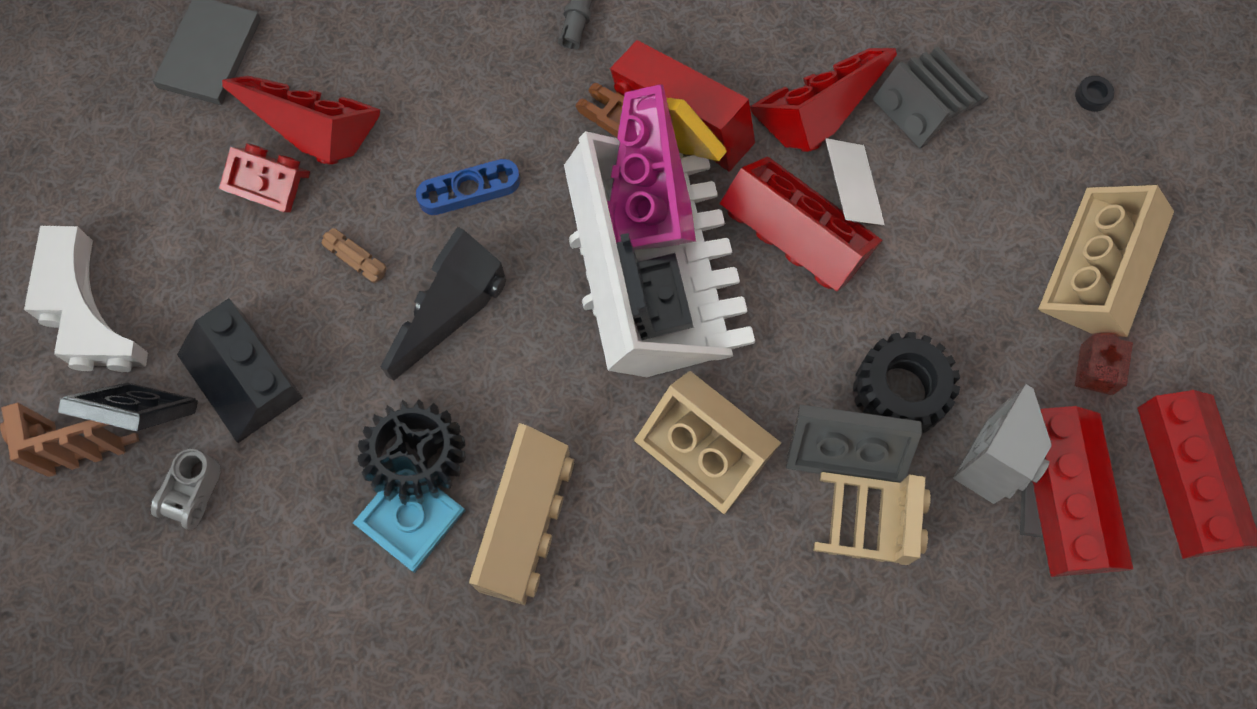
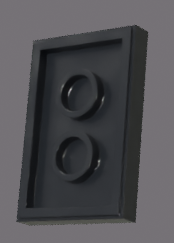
[58,382,198,431]

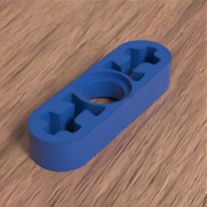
[416,159,520,215]

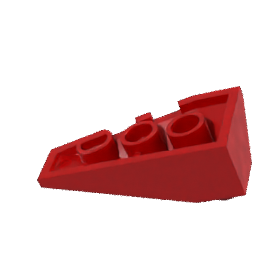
[222,76,380,164]

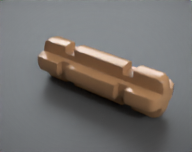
[321,228,387,283]

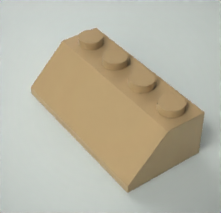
[1038,185,1174,337]
[469,423,575,605]

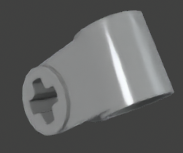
[151,449,221,530]

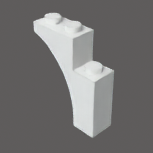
[24,226,148,372]

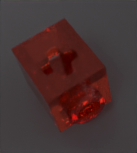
[1075,332,1133,396]

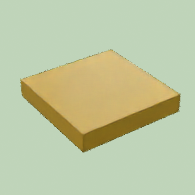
[666,97,727,161]

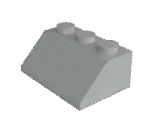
[953,384,1052,504]

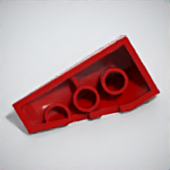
[750,48,897,152]

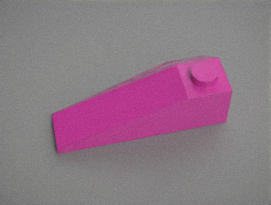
[607,84,696,250]

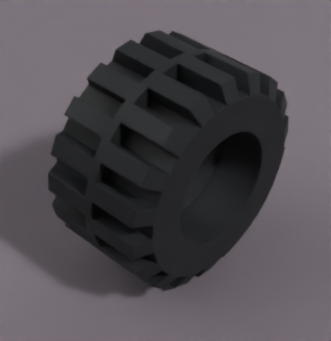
[853,332,960,434]

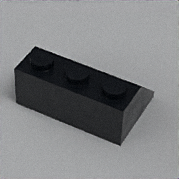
[177,298,303,443]

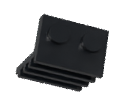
[616,233,694,340]

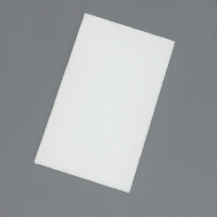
[825,138,885,225]

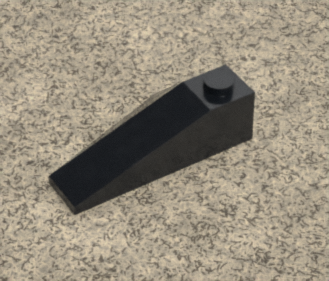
[380,227,506,381]

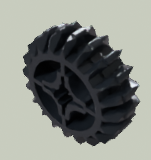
[357,399,466,505]

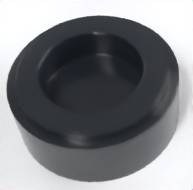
[1075,75,1114,112]

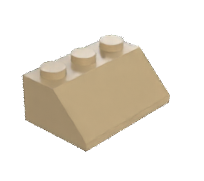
[634,371,781,515]

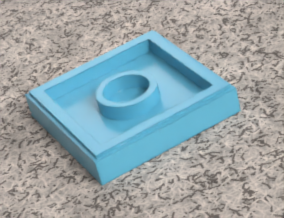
[353,469,466,573]

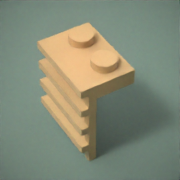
[813,472,930,565]

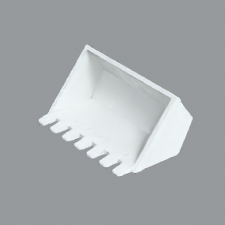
[564,131,755,377]

